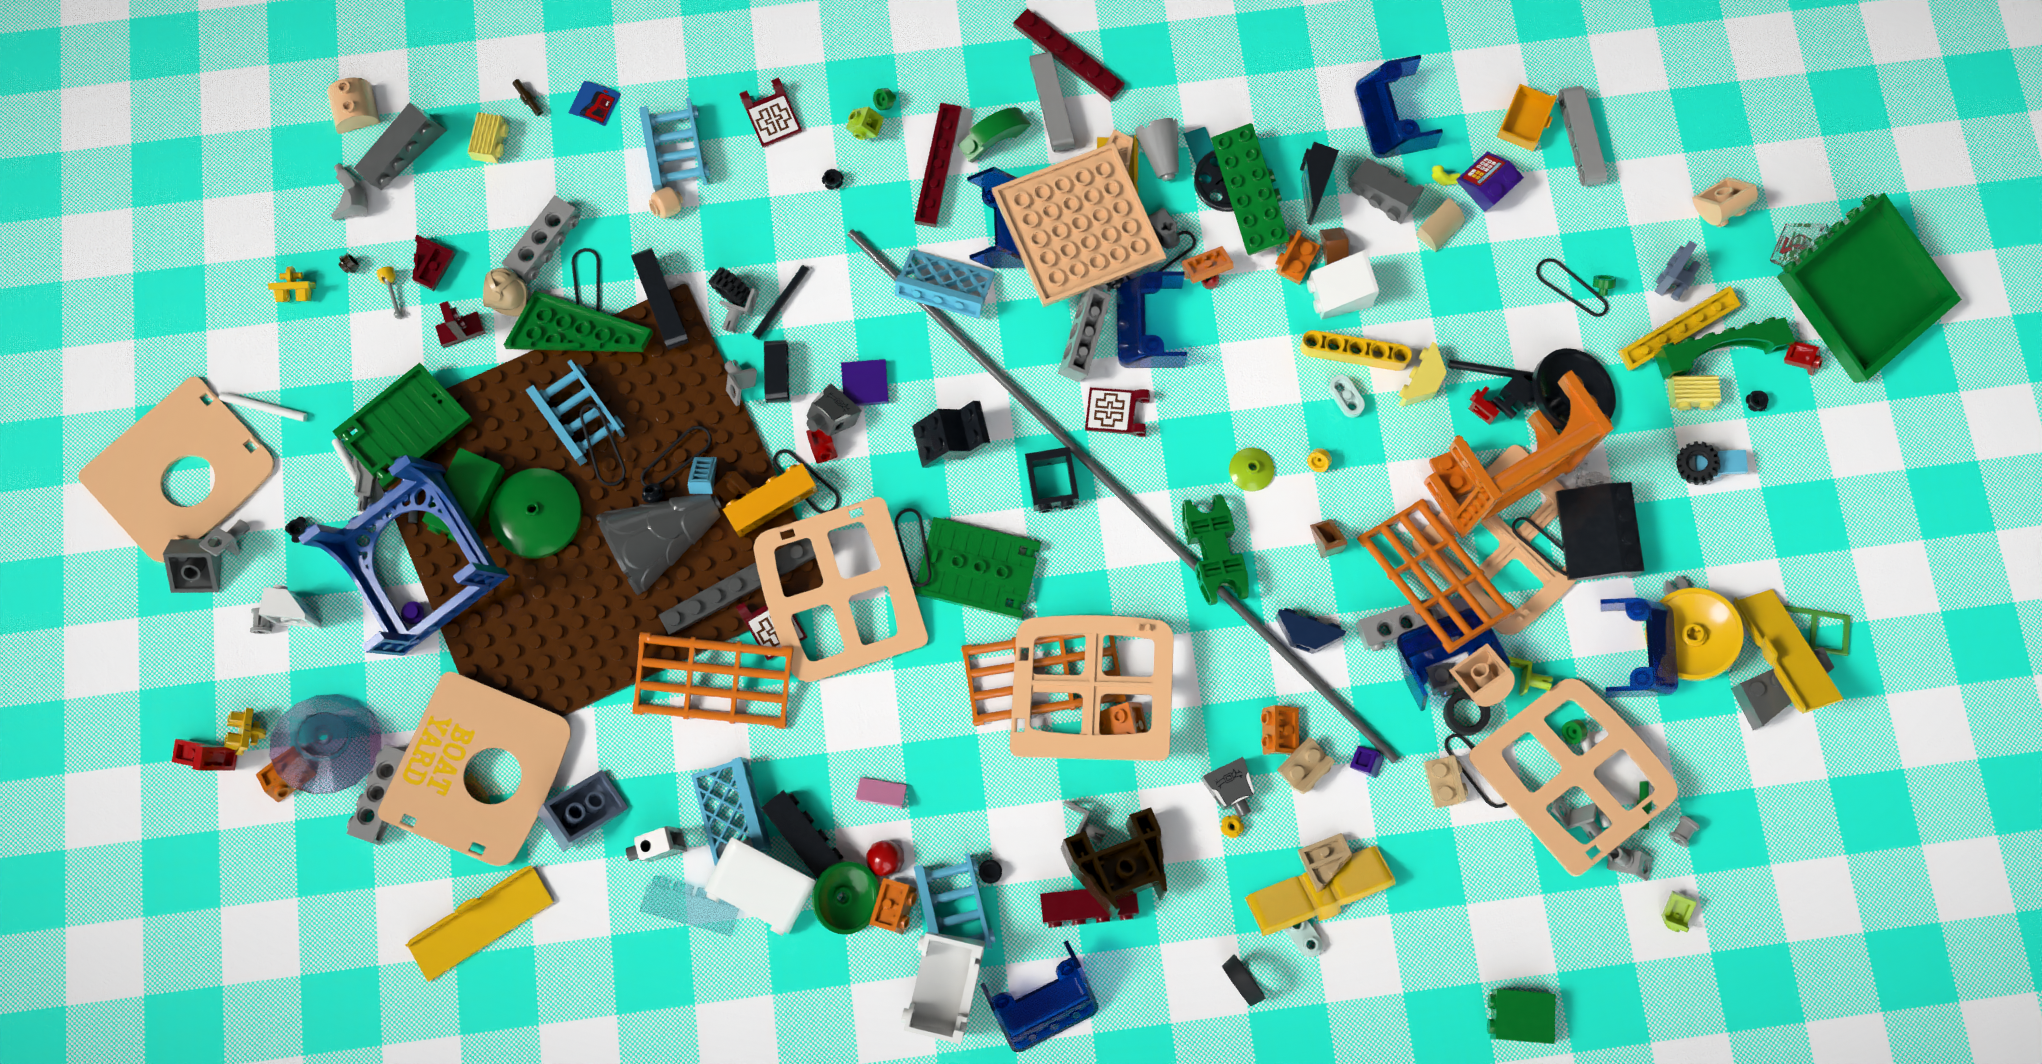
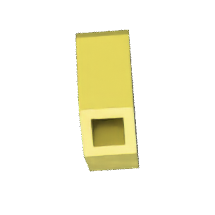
[1398,342,1447,407]

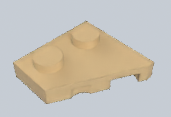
[1298,833,1352,893]

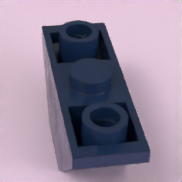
[1275,608,1346,654]

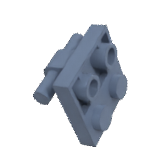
[1654,241,1701,301]

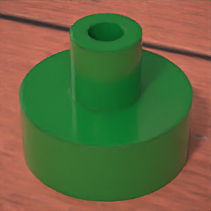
[873,88,896,111]
[1592,275,1616,296]
[1562,719,1587,744]

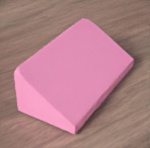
[855,778,907,809]

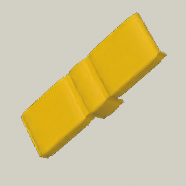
[1733,589,1843,714]
[1245,846,1395,937]
[405,865,554,982]

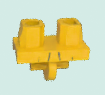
[268,266,316,302]
[224,707,266,756]

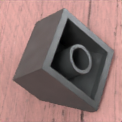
[163,539,222,593]

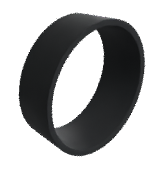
[1222,954,1266,1006]

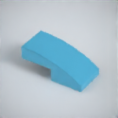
[1695,450,1748,477]

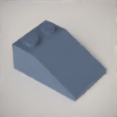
[537,770,628,852]

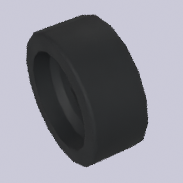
[1443,690,1491,736]

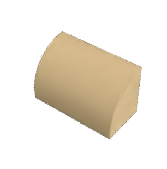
[1416,198,1465,252]

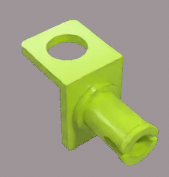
[1502,656,1553,696]

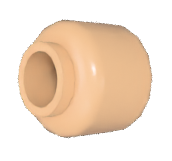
[649,187,683,219]

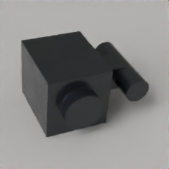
[1491,372,1535,420]

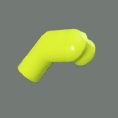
[1431,165,1460,186]

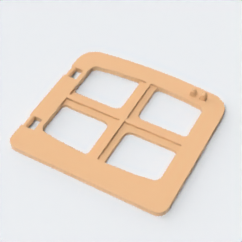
[1412,445,1577,635]
[754,497,928,682]
[1010,615,1174,761]
[1469,679,1678,876]

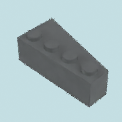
[353,102,447,190]

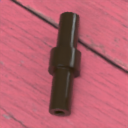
[512,79,543,116]

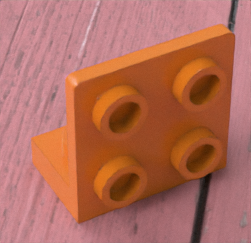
[1429,435,1475,499]
[1099,702,1148,735]

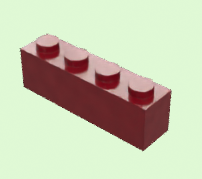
[1040,889,1139,928]

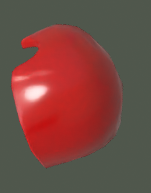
[866,840,905,877]

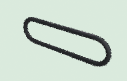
[1512,517,1567,576]

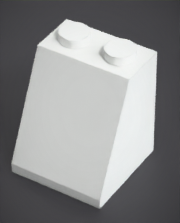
[1307,250,1379,320]

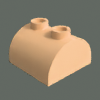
[327,78,381,134]
[1692,177,1758,227]
[1449,643,1515,707]

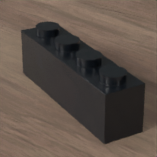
[761,790,844,879]

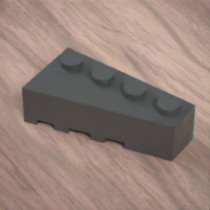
[1731,647,1834,730]

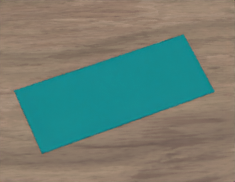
[1183,127,1224,184]

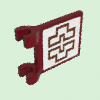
[739,77,802,148]
[1085,387,1150,437]
[736,602,808,661]

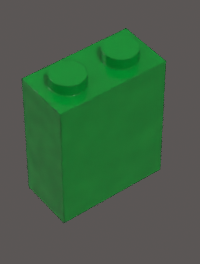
[1487,989,1556,1044]

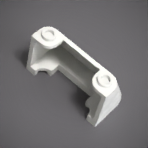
[704,837,816,936]
[901,932,986,1044]

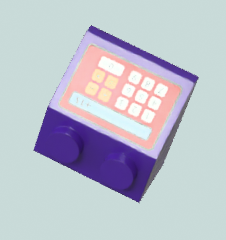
[1456,151,1524,212]

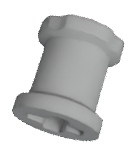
[250,607,272,634]
[1668,816,1700,848]

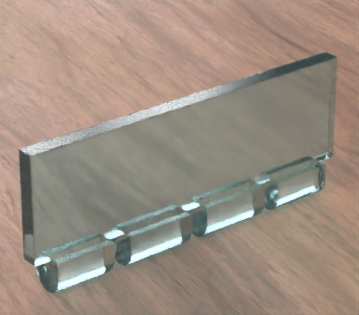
[640,875,739,936]

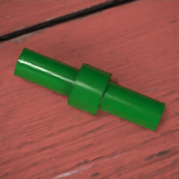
[1637,781,1652,830]

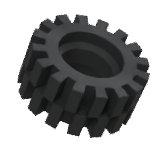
[708,267,751,306]
[1676,441,1720,485]

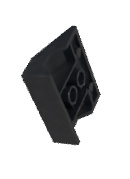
[1555,482,1645,580]

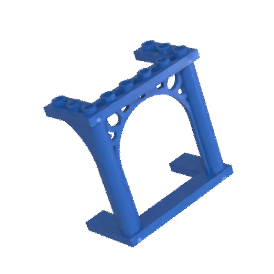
[298,455,510,656]

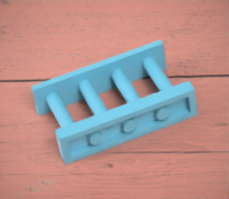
[639,98,710,192]
[526,360,625,466]
[914,853,996,950]

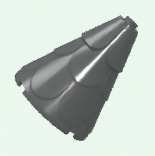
[596,494,722,595]

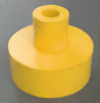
[1307,448,1332,472]

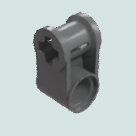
[1148,208,1180,249]

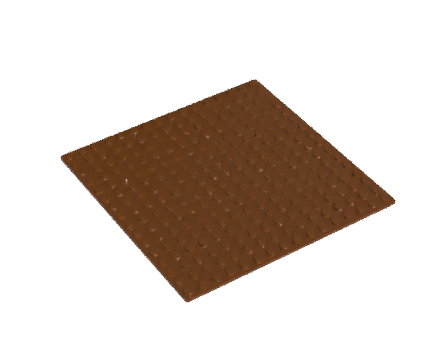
[377,284,823,749]

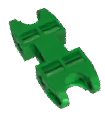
[1182,494,1249,606]

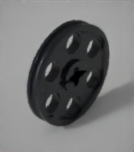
[1194,150,1234,212]

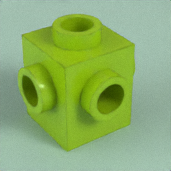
[846,107,884,140]

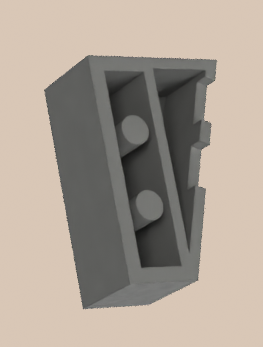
[1349,158,1425,224]

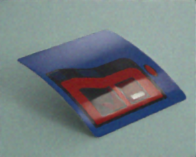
[568,81,620,126]

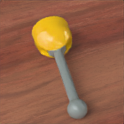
[376,266,403,319]

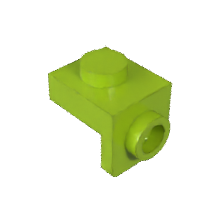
[1661,890,1697,933]

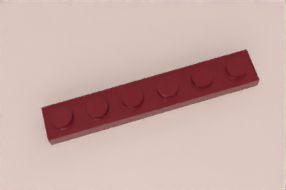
[1013,8,1125,102]
[914,103,962,228]

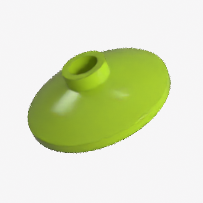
[1229,448,1274,492]

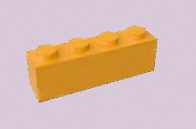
[723,463,818,538]

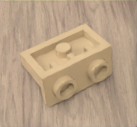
[1277,737,1336,794]
[1423,755,1468,809]

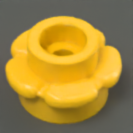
[1220,815,1244,838]

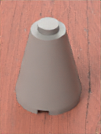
[1135,118,1179,181]

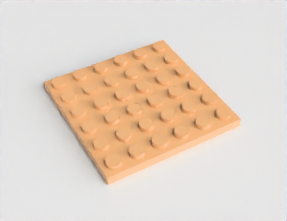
[992,142,1167,308]

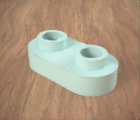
[1329,375,1365,418]
[1284,920,1323,958]

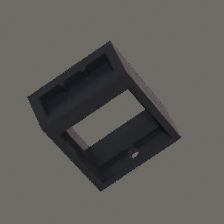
[1025,447,1079,513]

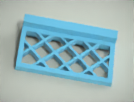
[894,250,995,319]
[691,757,772,866]

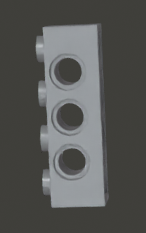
[502,195,580,285]
[1058,287,1111,382]
[1356,597,1453,652]
[346,744,405,846]

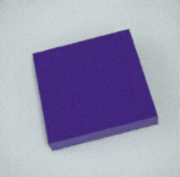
[841,359,889,406]

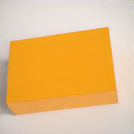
[1496,84,1557,152]

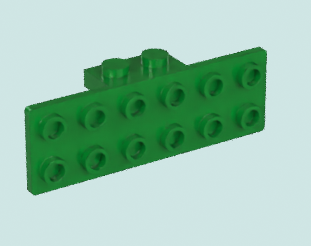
[1211,123,1290,256]

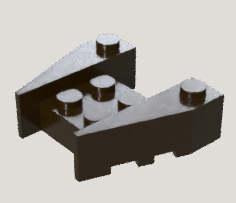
[1060,807,1167,919]

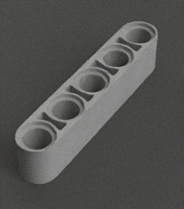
[1029,52,1075,152]
[1558,85,1607,187]

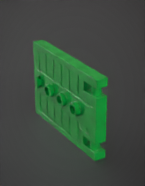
[332,362,473,491]
[914,517,1041,621]

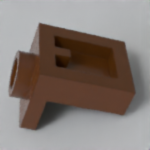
[713,471,752,503]

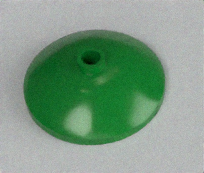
[812,861,880,935]

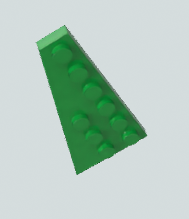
[503,290,653,352]

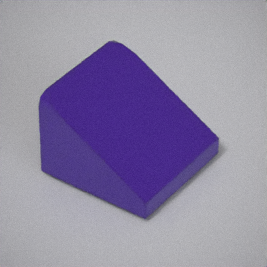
[1350,746,1384,778]

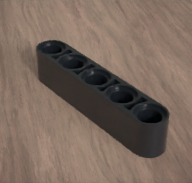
[631,247,689,351]

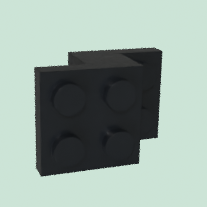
[912,400,991,468]

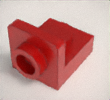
[1784,341,1823,376]
[1468,386,1500,425]
[806,429,838,464]

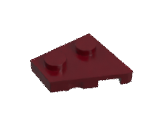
[412,235,456,292]

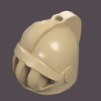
[483,268,528,316]

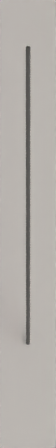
[847,229,1400,764]

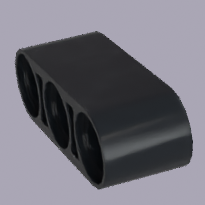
[764,340,789,403]

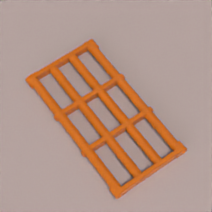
[1357,499,1517,653]
[632,632,794,729]
[961,635,1126,726]

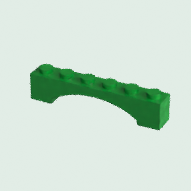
[1655,317,1795,380]

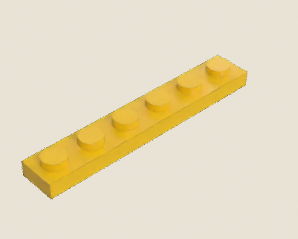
[1617,286,1741,371]

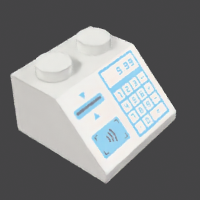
[259,585,322,629]

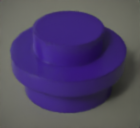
[401,601,425,624]

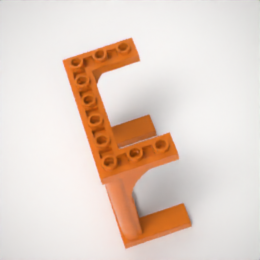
[1423,370,1614,538]

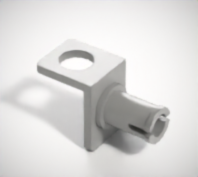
[719,288,759,333]
[725,360,757,406]
[199,519,250,556]
[1552,796,1602,839]
[1063,800,1107,845]
[1607,847,1652,881]

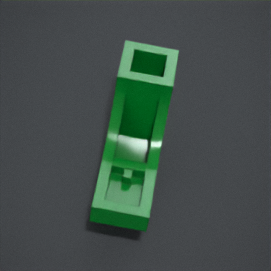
[958,107,1031,163]

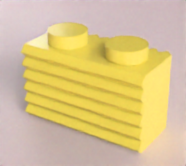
[468,112,509,163]
[1667,375,1721,411]

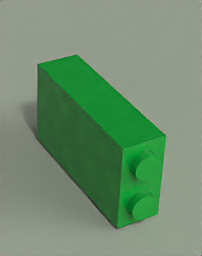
[422,448,506,543]

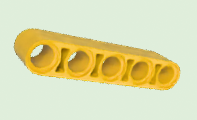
[1300,330,1412,371]

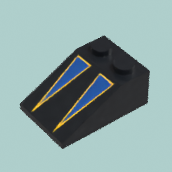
[1300,142,1339,225]

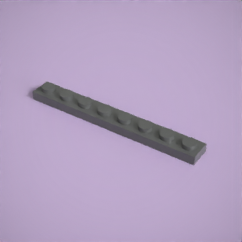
[659,538,833,636]

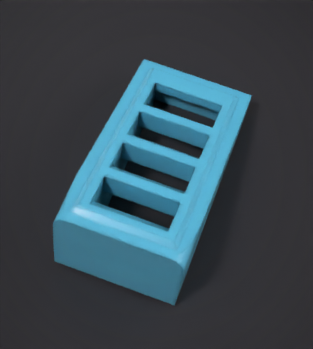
[688,457,717,494]

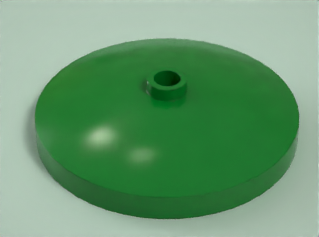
[489,468,583,559]

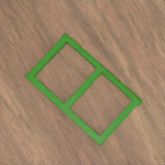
[1783,605,1850,656]

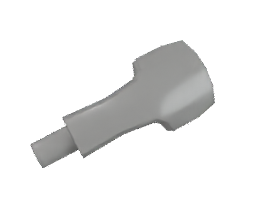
[331,163,368,221]

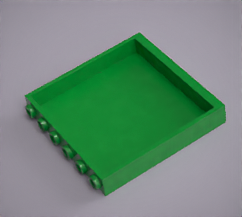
[1776,193,1962,383]

